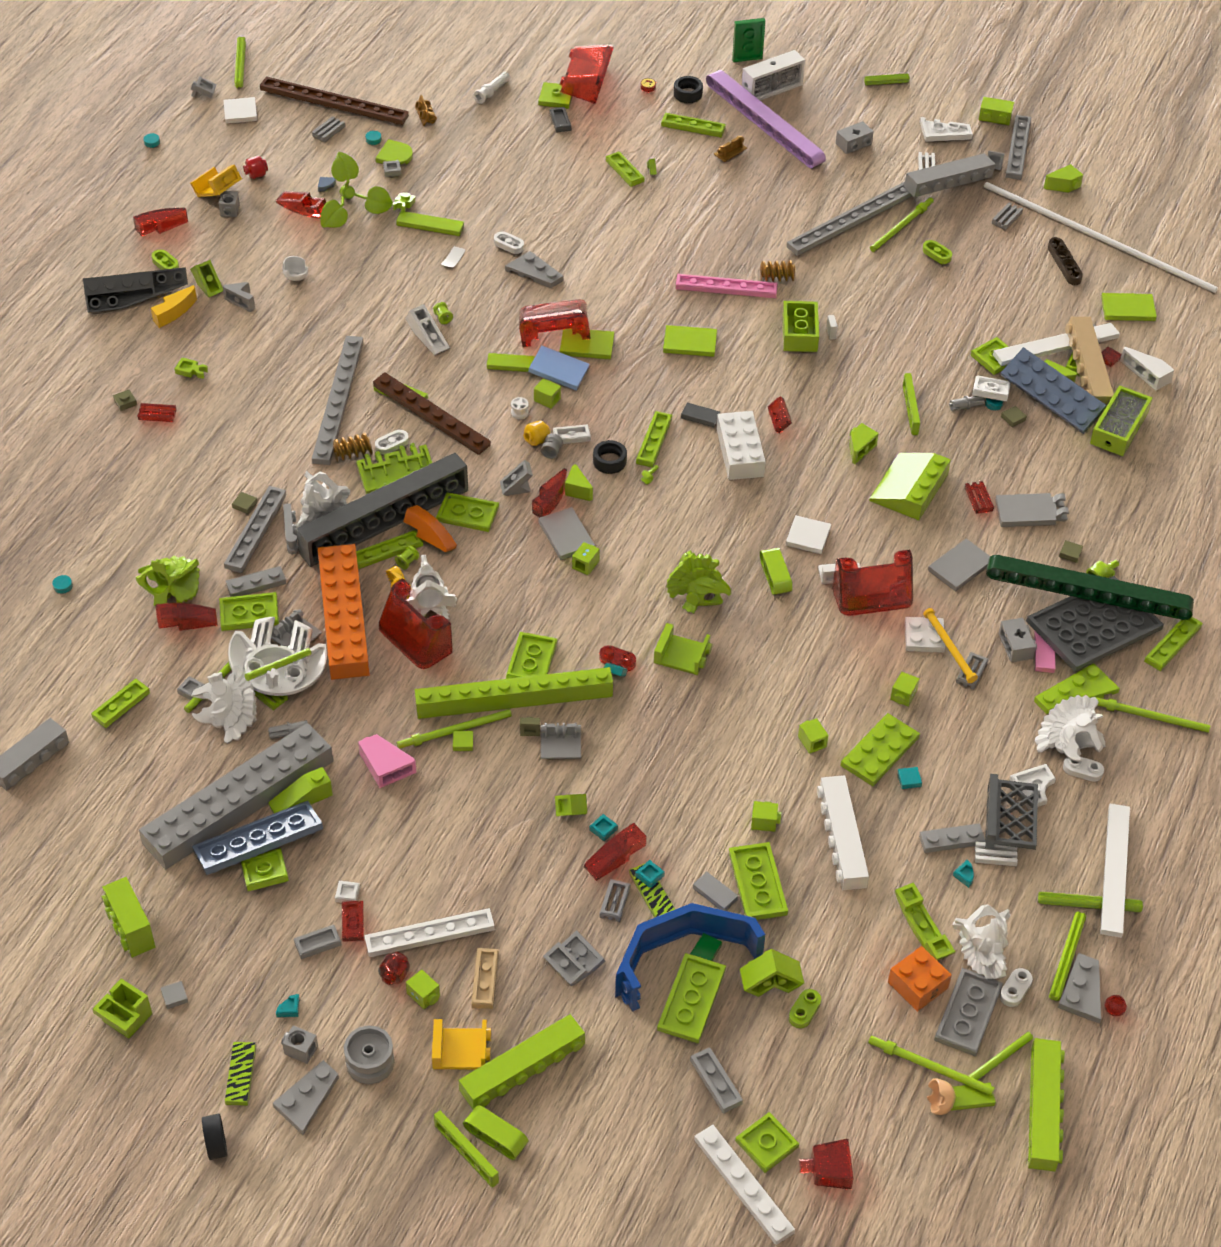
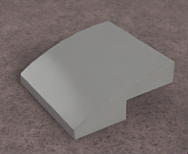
[543,930,606,986]

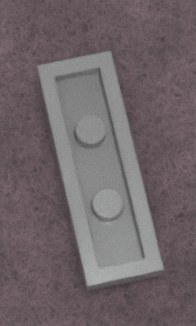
[226,566,286,597]
[919,823,985,853]
[690,1047,743,1113]

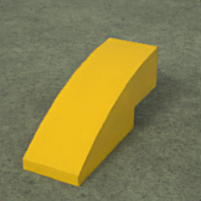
[151,285,197,328]

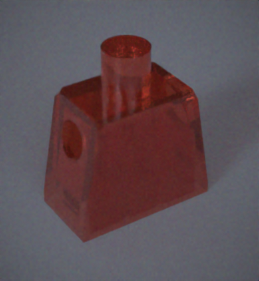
[799,1139,853,1189]

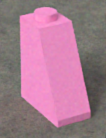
[358,734,416,788]

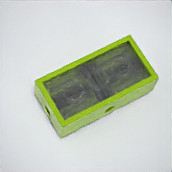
[1090,385,1153,456]

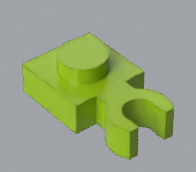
[393,193,416,212]
[174,357,208,379]

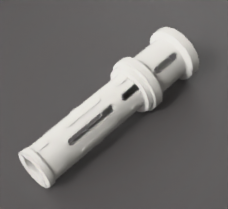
[473,72,510,104]

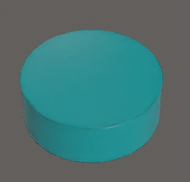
[365,131,382,145]
[143,133,160,148]
[985,398,1003,411]
[52,575,73,594]

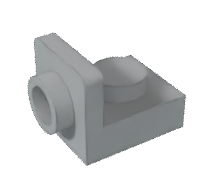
[191,76,217,98]

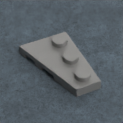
[505,251,564,288]
[1058,953,1101,1024]
[273,1060,339,1135]

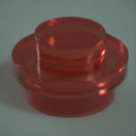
[1104,995,1127,1016]

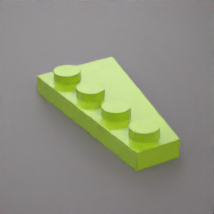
[1034,663,1120,714]

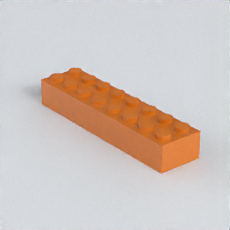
[318,544,370,680]

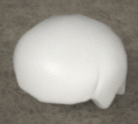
[282,256,308,281]

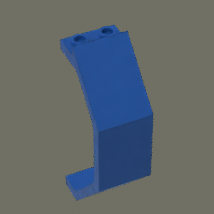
[615,903,765,1011]

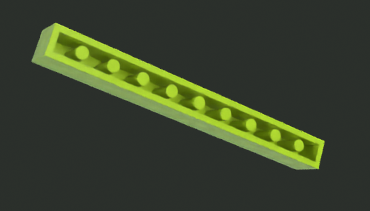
[414,667,613,719]

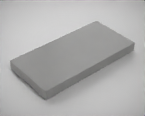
[934,968,1003,1056]

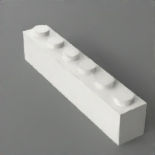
[817,775,869,890]

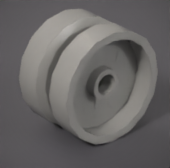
[344,1025,395,1084]

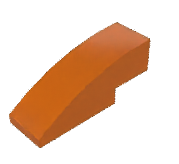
[403,505,457,552]

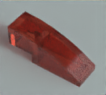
[275,191,327,218]
[133,208,188,236]
[532,468,567,518]
[155,603,218,631]
[584,823,647,881]

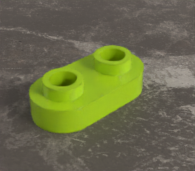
[922,240,952,264]
[151,249,179,270]
[789,989,821,1029]

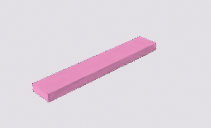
[676,274,778,298]

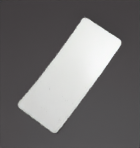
[441,246,465,268]

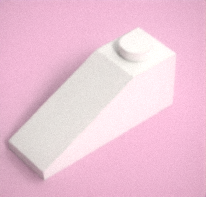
[405,304,450,355]
[1120,347,1174,390]

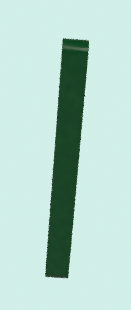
[986,555,1194,620]

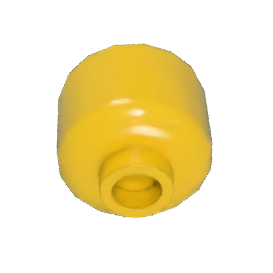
[523,421,550,446]

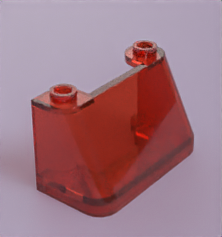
[559,44,614,104]
[519,299,591,347]
[832,549,913,616]
[378,578,453,669]

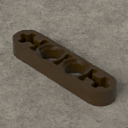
[1048,237,1083,285]

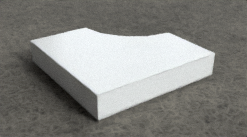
[1010,764,1056,810]

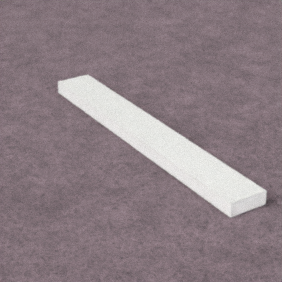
[993,323,1120,366]
[1100,804,1130,938]

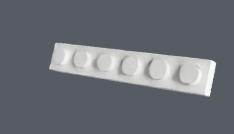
[364,908,495,957]
[694,1125,795,1245]

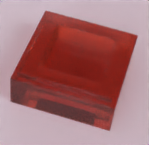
[1101,346,1122,367]

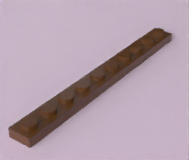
[260,76,409,125]

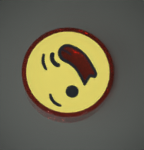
[640,78,656,92]

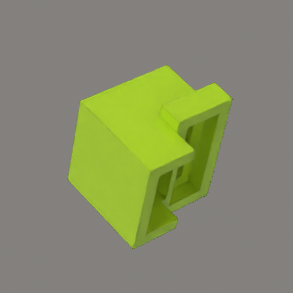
[92,978,152,1039]

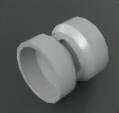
[541,433,563,459]

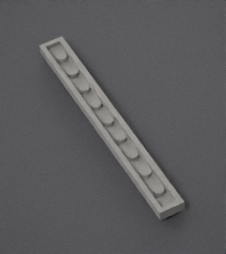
[787,182,912,256]
[312,336,363,465]

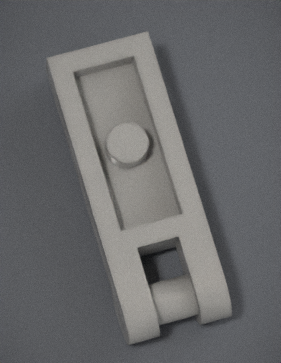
[283,503,299,554]

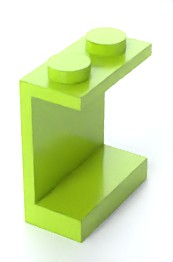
[654,623,713,675]

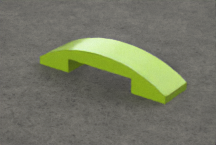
[895,882,955,961]

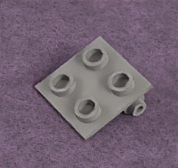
[271,609,322,647]
[541,723,581,759]

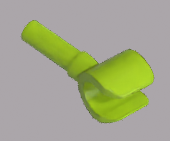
[641,465,659,484]

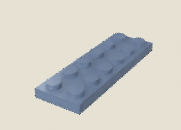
[1001,347,1106,434]
[192,801,323,875]

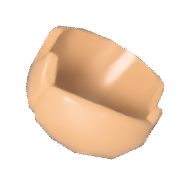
[927,1078,956,1115]

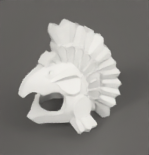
[296,471,350,527]
[403,555,457,626]
[191,665,257,744]
[1035,695,1105,762]
[953,905,1011,979]

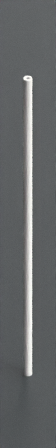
[984,182,1218,293]

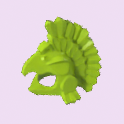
[666,550,731,614]
[136,555,200,608]

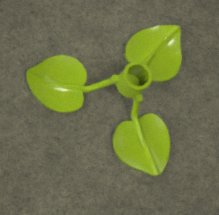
[320,152,393,228]

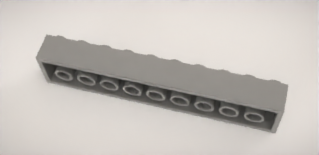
[139,723,333,870]

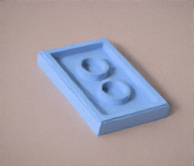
[528,345,590,391]

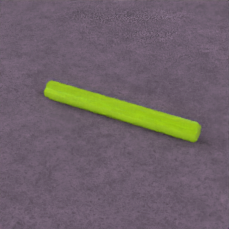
[234,36,246,88]
[1038,891,1143,912]
[1049,911,1086,1001]

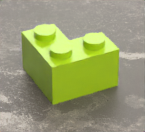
[740,949,805,997]

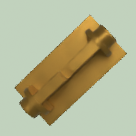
[415,95,437,126]
[714,136,747,162]

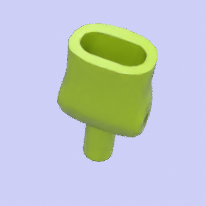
[1086,560,1119,578]

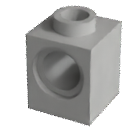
[219,191,240,217]
[281,1026,318,1064]

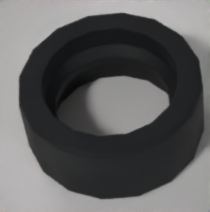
[674,76,703,103]
[593,440,627,474]
[202,1113,228,1160]

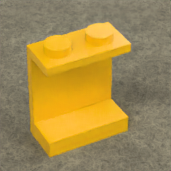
[190,164,242,197]
[432,1019,491,1070]

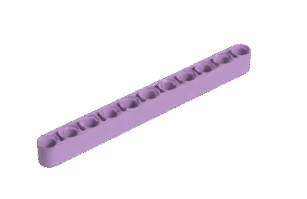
[706,70,826,168]

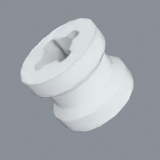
[511,397,529,420]

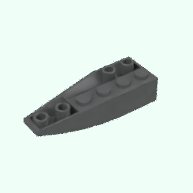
[82,267,188,313]

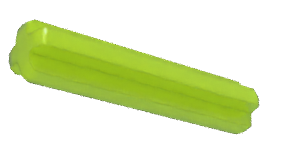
[864,73,910,85]

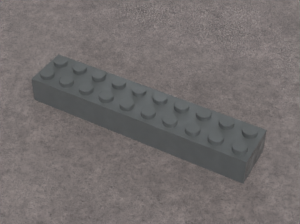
[296,452,468,567]

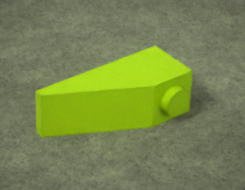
[268,767,333,814]

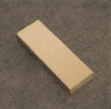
[471,948,499,1009]

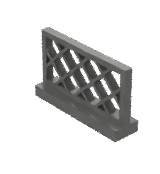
[985,773,1038,850]

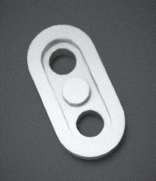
[494,232,524,254]
[375,430,409,455]
[1063,757,1104,782]
[1000,968,1033,1007]

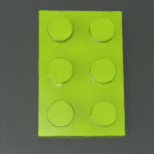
[782,301,819,352]
[101,877,156,958]

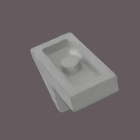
[223,282,255,312]
[500,460,533,496]

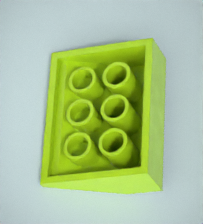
[869,453,951,520]

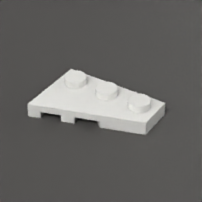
[920,117,973,142]

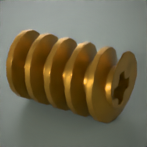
[760,260,795,282]
[333,433,373,462]

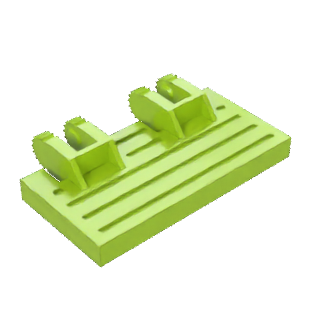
[356,443,432,494]

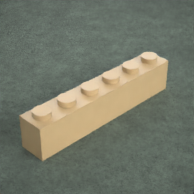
[1065,316,1114,407]

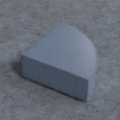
[318,177,336,192]

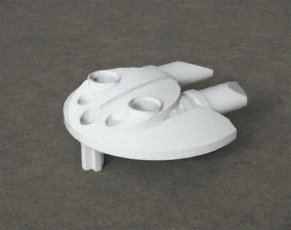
[228,617,327,696]

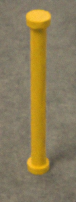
[923,608,978,683]

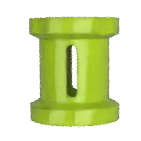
[433,302,453,324]
[395,545,419,570]

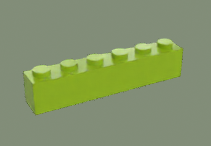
[459,1014,585,1109]
[1028,1038,1065,1172]

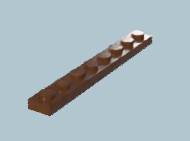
[373,372,491,455]

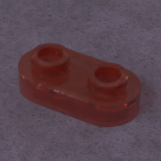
[599,645,636,672]

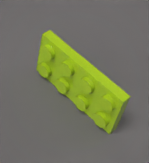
[840,713,920,787]
[729,842,788,920]
[657,953,726,1044]

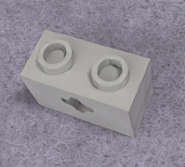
[835,121,874,154]
[998,618,1037,662]

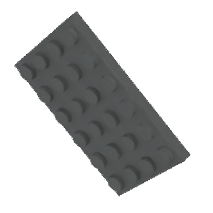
[1026,576,1164,672]

